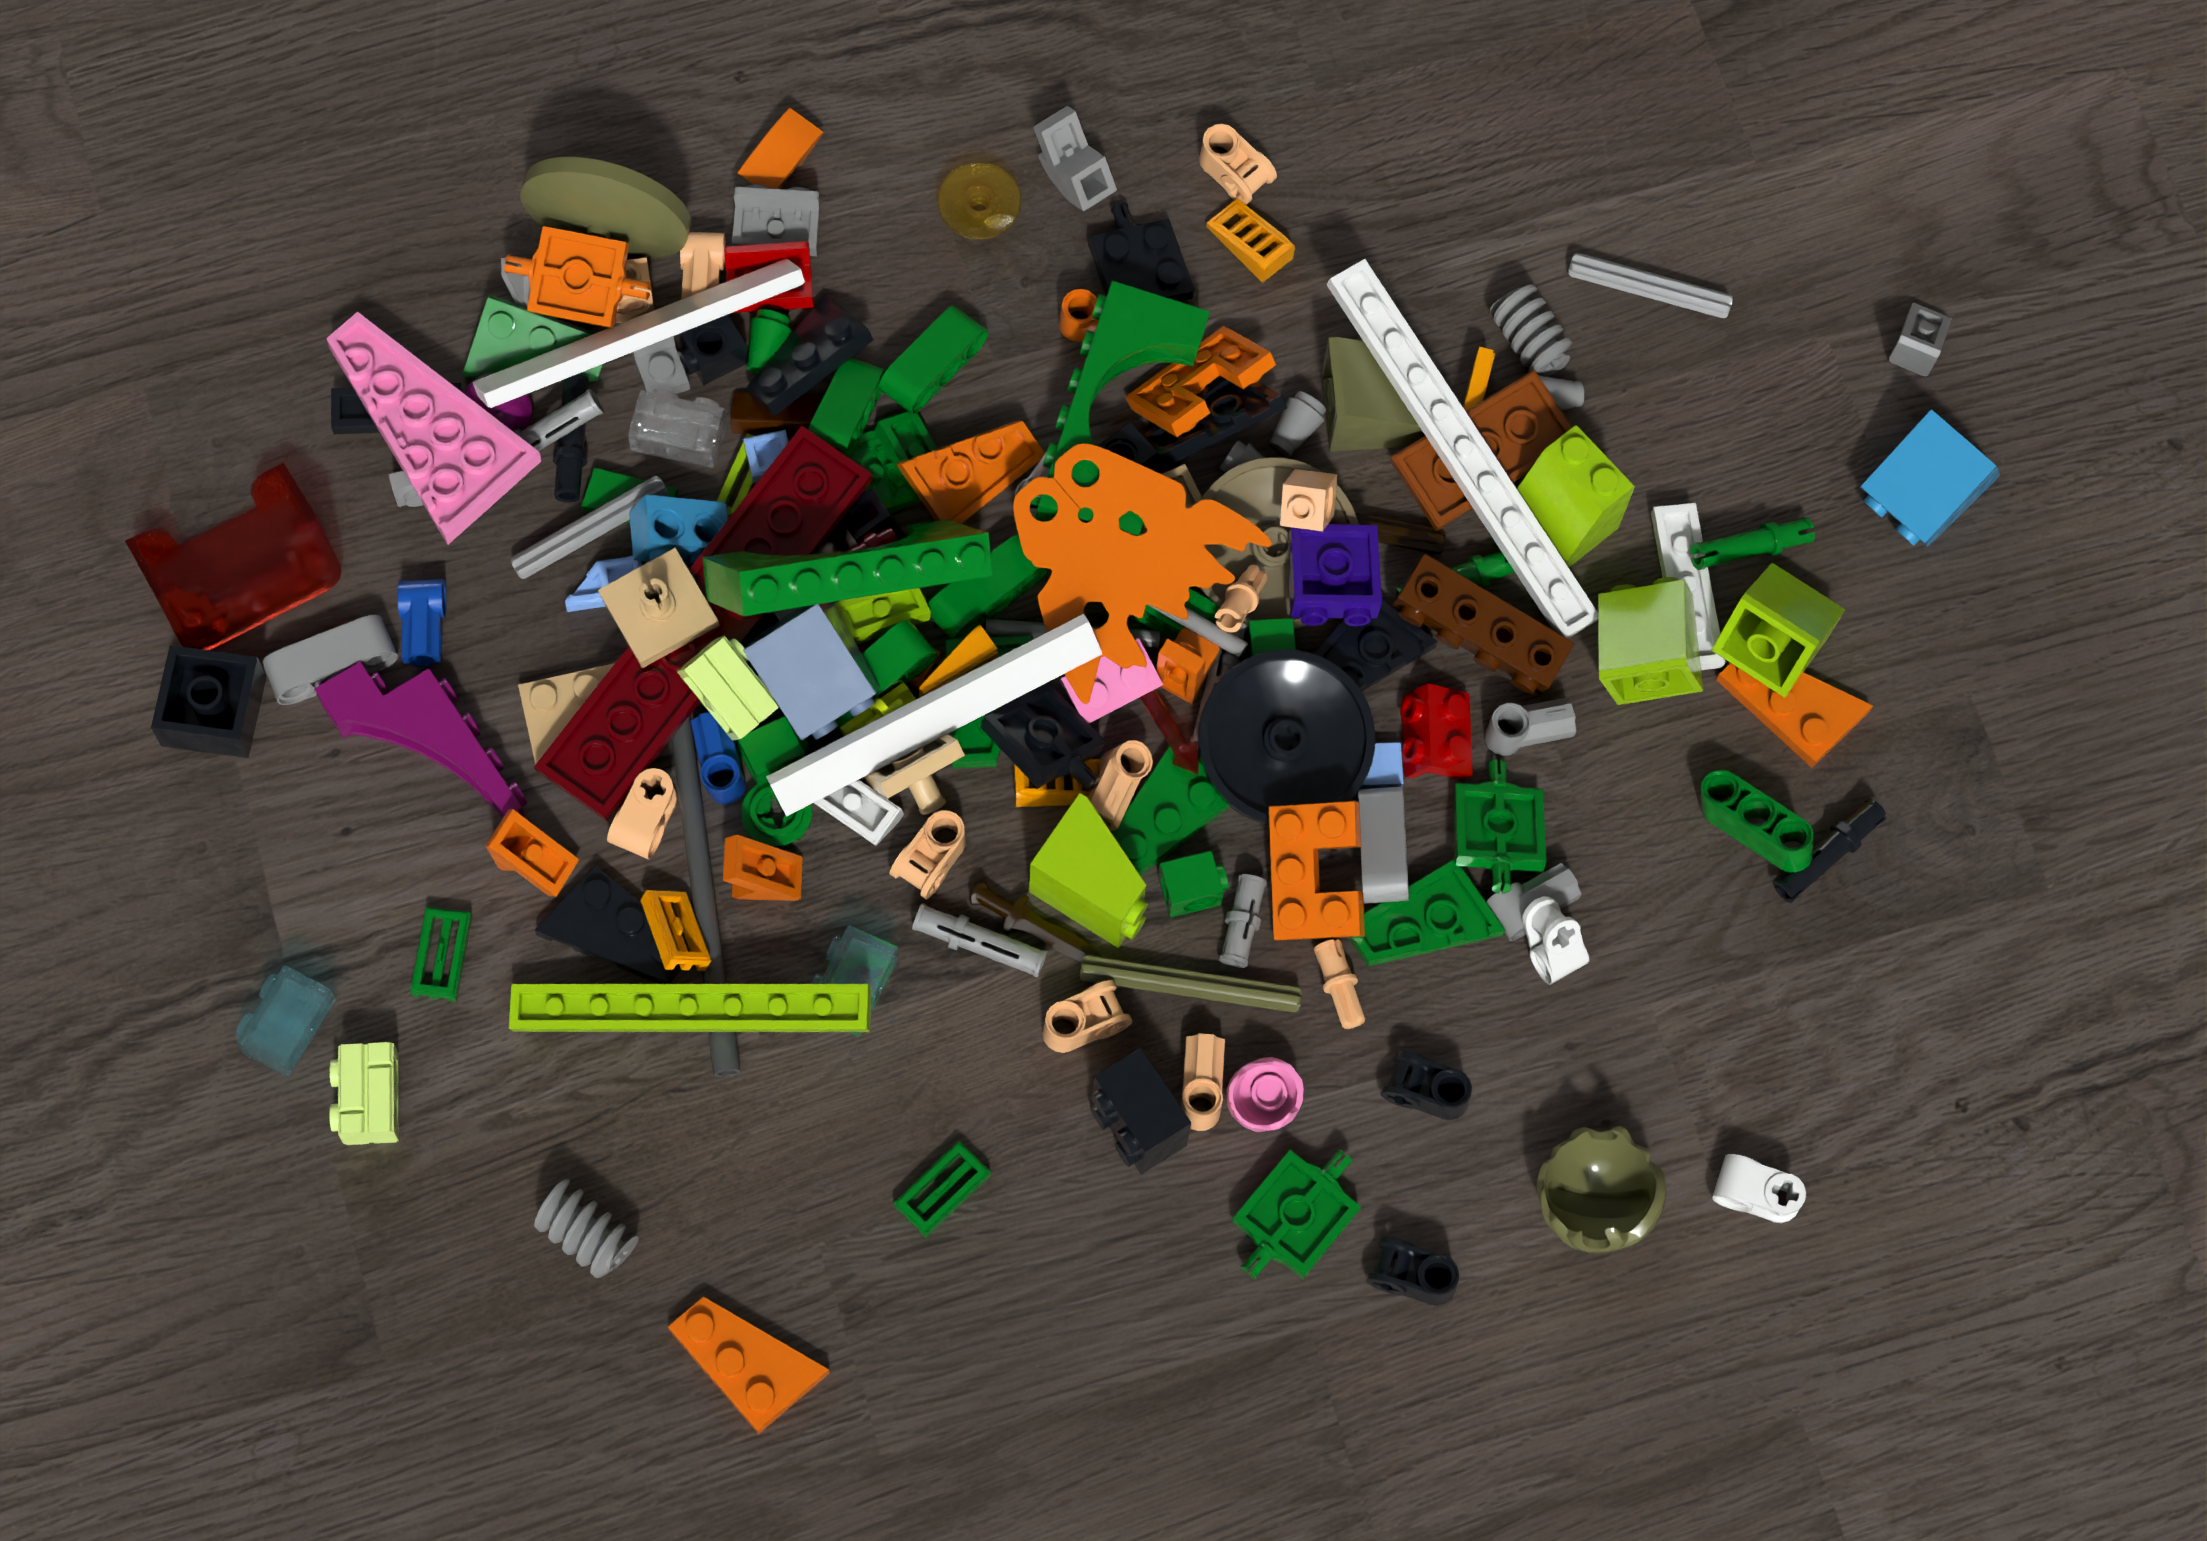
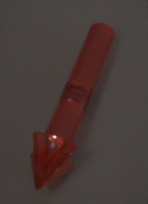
[1140,690,1199,775]

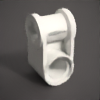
[1522,896,1589,985]
[1712,1154,1806,1223]

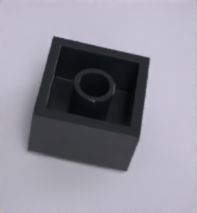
[151,645,267,758]
[1090,1048,1191,1175]

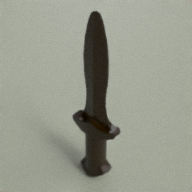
[969,881,1102,962]

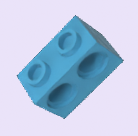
[629,494,728,567]

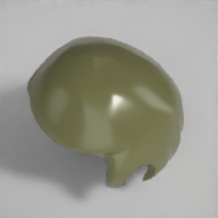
[1537,1126,1667,1254]

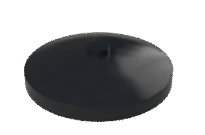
[1198,650,1375,825]

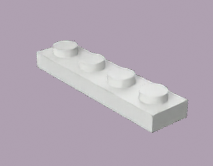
[1651,503,1726,670]

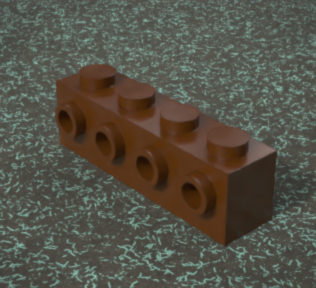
[1392,554,1575,694]

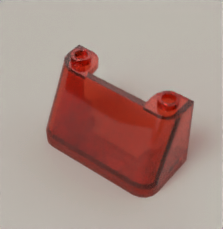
[125,462,341,650]

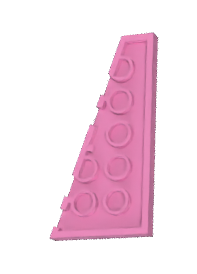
[326,312,541,545]

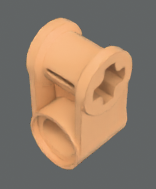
[1199,124,1277,205]
[607,768,677,860]
[890,810,966,900]
[1042,980,1133,1053]

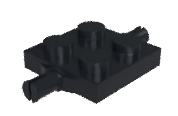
[1088,202,1195,302]
[980,682,1106,792]

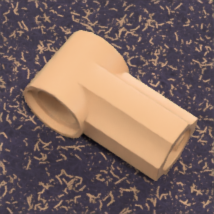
[680,232,726,300]
[1088,740,1153,831]
[1180,1033,1225,1131]

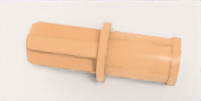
[1215,565,1267,633]
[1314,939,1365,1029]

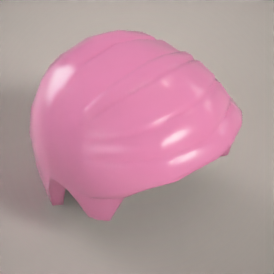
[1227,1057,1304,1132]

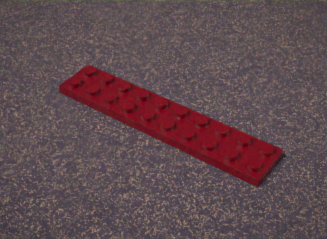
[534,426,873,822]

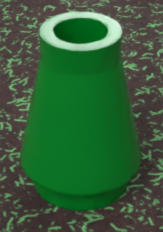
[746,309,792,374]

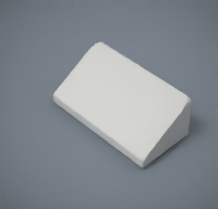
[814,780,904,846]

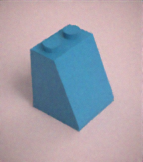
[1860,409,2000,547]

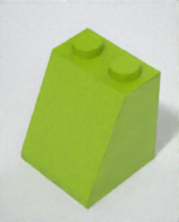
[1517,425,1635,568]
[1712,563,1846,698]
[1598,577,1704,705]
[1029,793,1148,948]

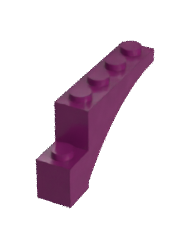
[314,662,527,819]

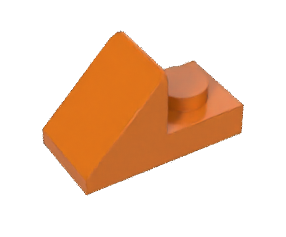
[1156,628,1220,705]
[485,809,580,897]
[723,835,803,901]

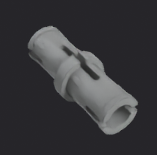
[1219,874,1267,968]

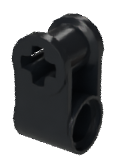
[1380,1050,1472,1120]
[1366,1236,1459,1306]

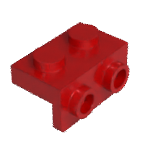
[724,241,814,313]
[1400,683,1473,780]

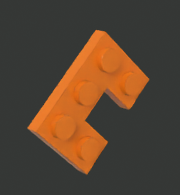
[1125,326,1276,437]
[1269,801,1365,941]

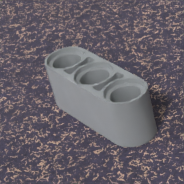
[262,615,398,705]
[1358,787,1409,904]

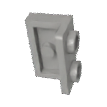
[732,184,820,256]

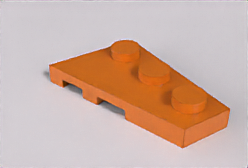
[895,421,1045,524]
[1716,663,1873,768]
[668,1297,830,1435]

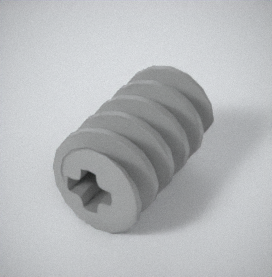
[1490,284,1572,377]
[534,1179,639,1278]

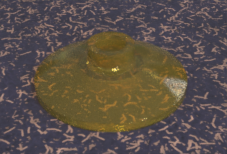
[937,162,1021,240]

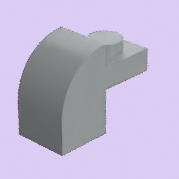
[1033,106,1117,212]

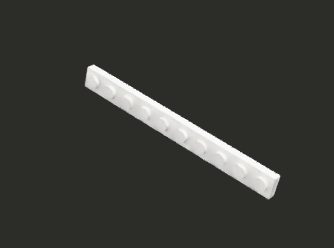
[1326,259,1598,639]

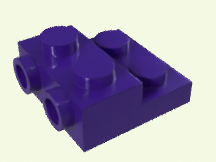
[1288,524,1382,626]

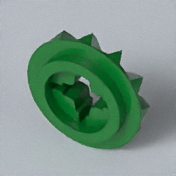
[741,780,812,848]

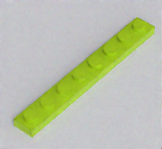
[509,984,872,1032]

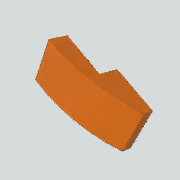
[738,107,824,189]

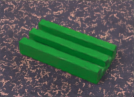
[410,907,472,1002]
[893,1141,991,1239]

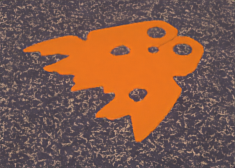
[1013,443,1272,704]

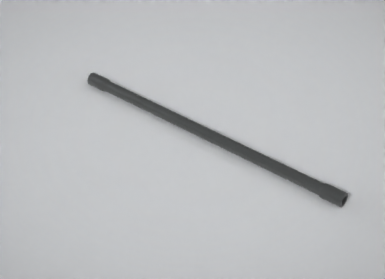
[645,530,741,1077]

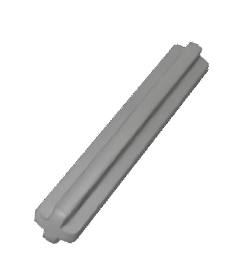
[1568,253,1733,318]
[510,476,669,579]

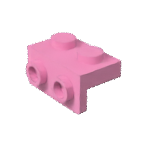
[1060,638,1163,724]

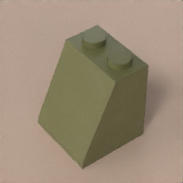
[1321,337,1426,452]

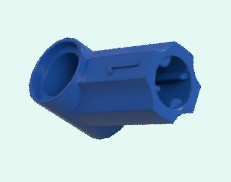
[397,579,447,667]
[690,712,746,805]

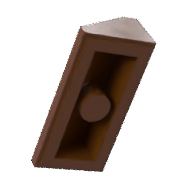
[731,392,820,436]

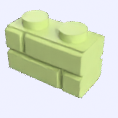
[676,636,779,741]
[330,1042,399,1145]

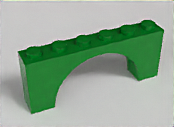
[1031,281,1210,536]
[702,519,992,616]

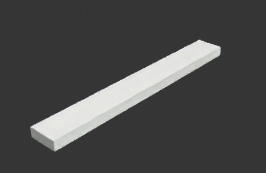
[473,258,805,408]
[766,614,1102,817]

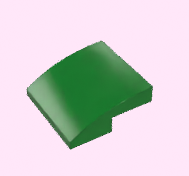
[850,412,938,514]

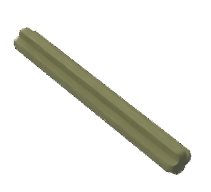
[1080,955,1302,1013]

